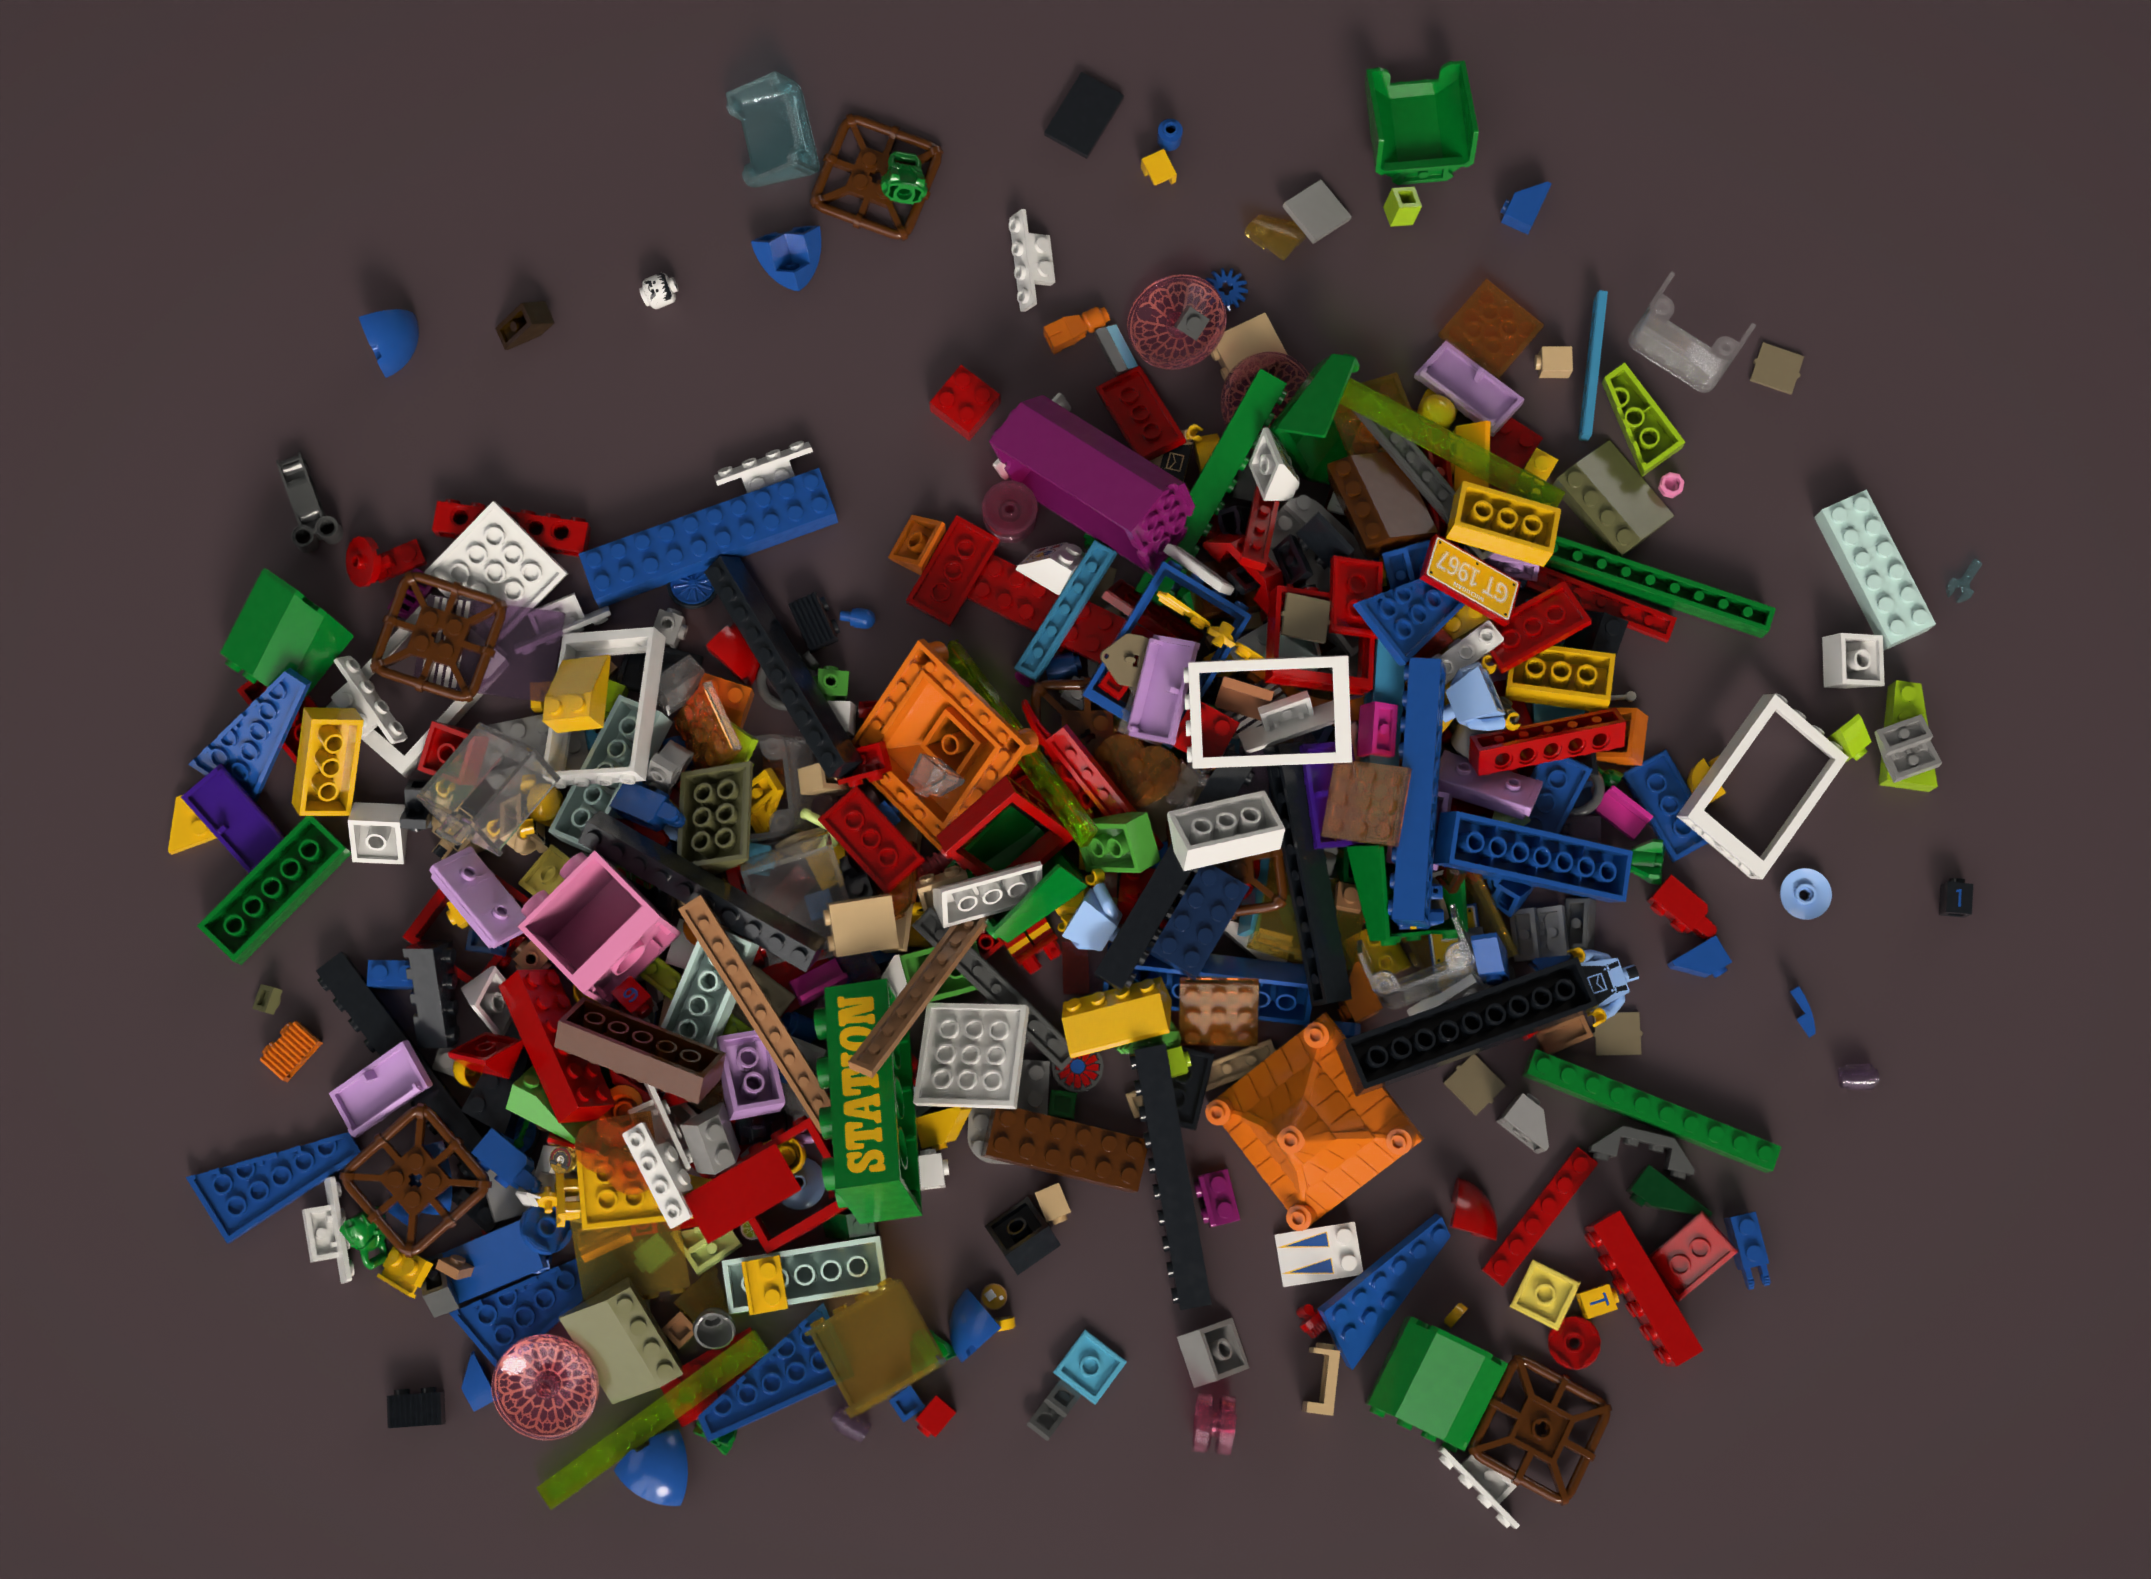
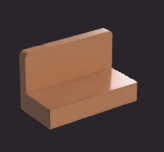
[1215,676,1274,721]

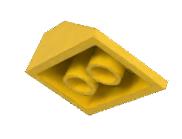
[542,655,611,733]

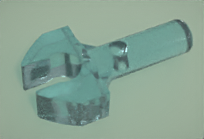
[1946,559,1982,603]

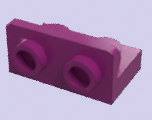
[1193,1169,1241,1228]

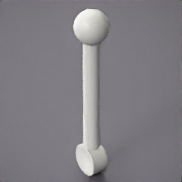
[1610,691,1636,702]

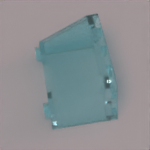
[726,71,820,188]

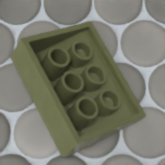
[1552,440,1675,557]
[677,761,753,875]
[559,1277,683,1404]

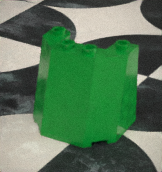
[1365,61,1479,185]
[1269,354,1369,484]
[219,568,354,699]
[944,804,1088,943]
[1347,842,1468,946]
[1365,1316,1508,1453]

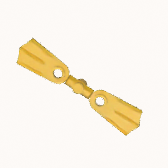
[1157,591,1264,659]

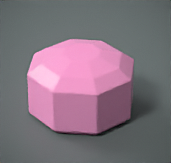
[1658,472,1684,498]

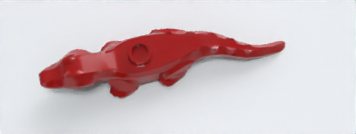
[1021,699,1104,820]

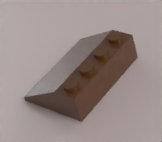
[1327,452,1438,560]

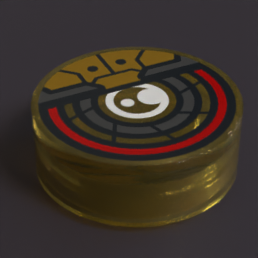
[549,1146,577,1173]

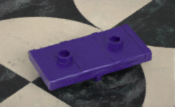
[1299,742,1366,849]
[181,763,286,873]

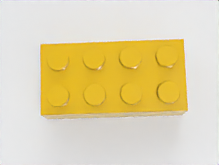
[1445,481,1561,567]
[1504,646,1616,711]
[292,707,364,816]

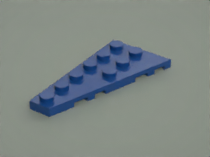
[697,1303,855,1442]

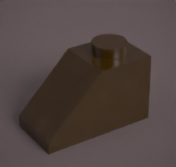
[495,301,555,350]

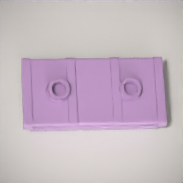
[1414,341,1524,437]
[1127,635,1200,746]
[1438,750,1543,820]
[429,846,526,949]
[329,1040,433,1138]

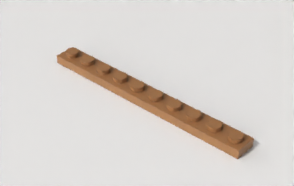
[678,894,831,1134]
[848,914,995,1078]

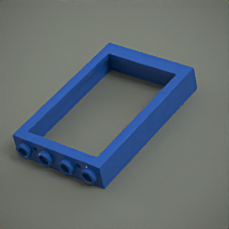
[1082,560,1252,749]

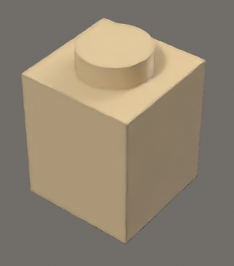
[1534,346,1573,378]
[1035,1183,1071,1226]

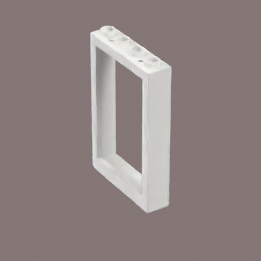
[326,594,510,779]
[541,627,666,789]
[1184,655,1352,769]
[1677,693,1849,880]

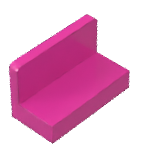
[1357,701,1398,758]
[1595,785,1653,841]
[789,958,848,1006]

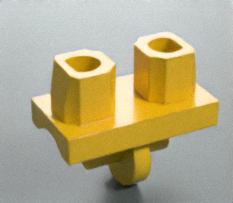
[536,1172,580,1227]

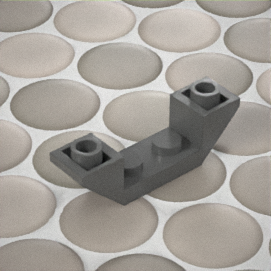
[1587,1126,1695,1180]

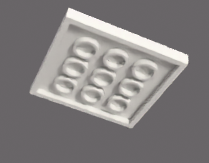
[424,501,568,645]
[913,1003,1029,1109]

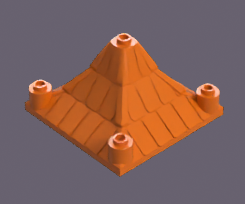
[851,639,1039,852]
[1205,1012,1424,1231]

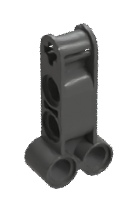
[276,452,344,554]

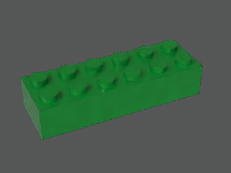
[197,816,351,965]

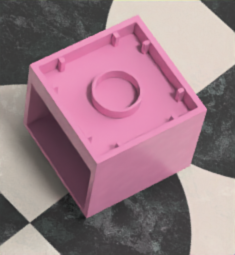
[517,850,681,1006]

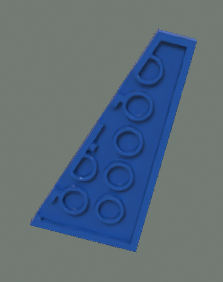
[1353,579,1465,666]
[188,668,311,802]
[186,1132,362,1244]
[1318,1213,1451,1370]
[449,1251,623,1373]

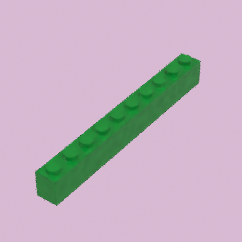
[1134,368,1287,607]
[1544,536,1776,638]
[1522,1049,1781,1173]

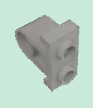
[645,740,694,796]

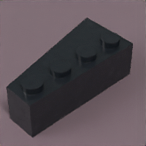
[403,940,460,1048]
[461,1021,533,1140]

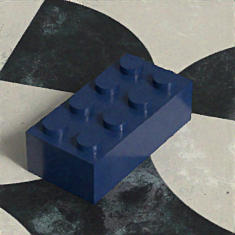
[1150,865,1250,981]

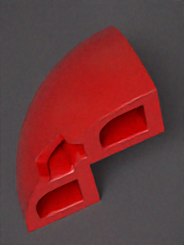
[706,623,760,687]
[1449,1177,1498,1241]

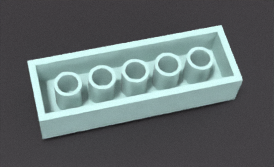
[1814,489,1936,651]
[548,695,673,857]
[661,925,759,1049]
[722,1236,889,1314]

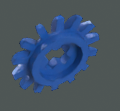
[1203,268,1248,311]

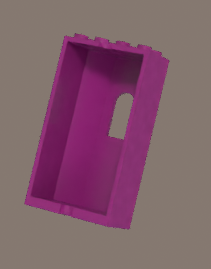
[989,395,1195,576]

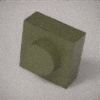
[252,984,283,1015]

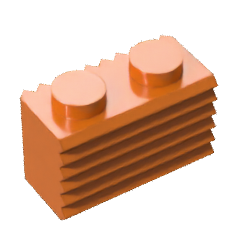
[260,1021,323,1082]

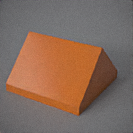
[888,515,946,576]

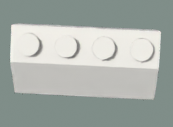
[1167,790,1285,871]
[933,861,1042,928]

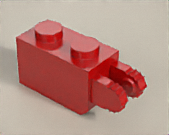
[1647,874,1718,940]

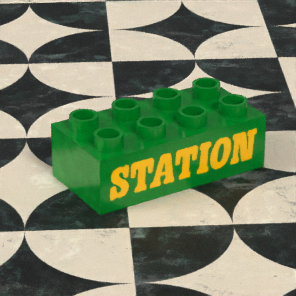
[814,978,923,1224]

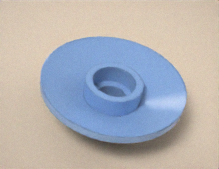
[1780,868,1832,920]
[781,1158,825,1210]

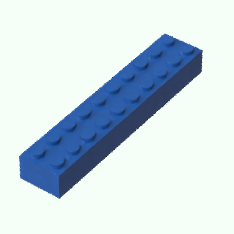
[579,468,839,609]
[1388,657,1446,927]

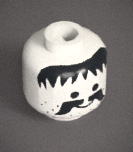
[639,272,679,309]

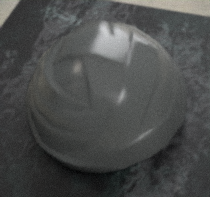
[692,1307,736,1349]

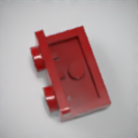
[837,741,893,788]

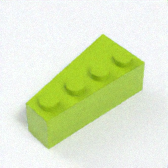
[1602,362,1685,477]
[1879,680,1938,792]

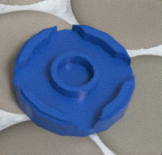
[519,1206,573,1255]

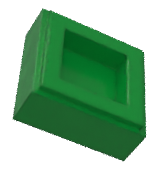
[1048,1090,1077,1119]

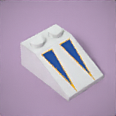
[1274,1222,1363,1287]

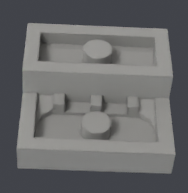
[1875,714,1942,783]
[1510,905,1570,962]

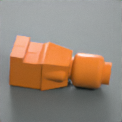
[1043,307,1110,354]

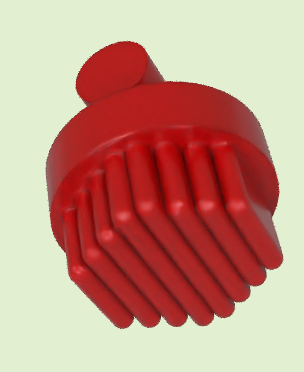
[1296,1304,1327,1339]

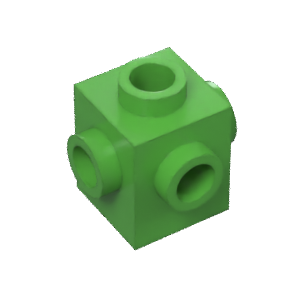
[812,666,849,701]

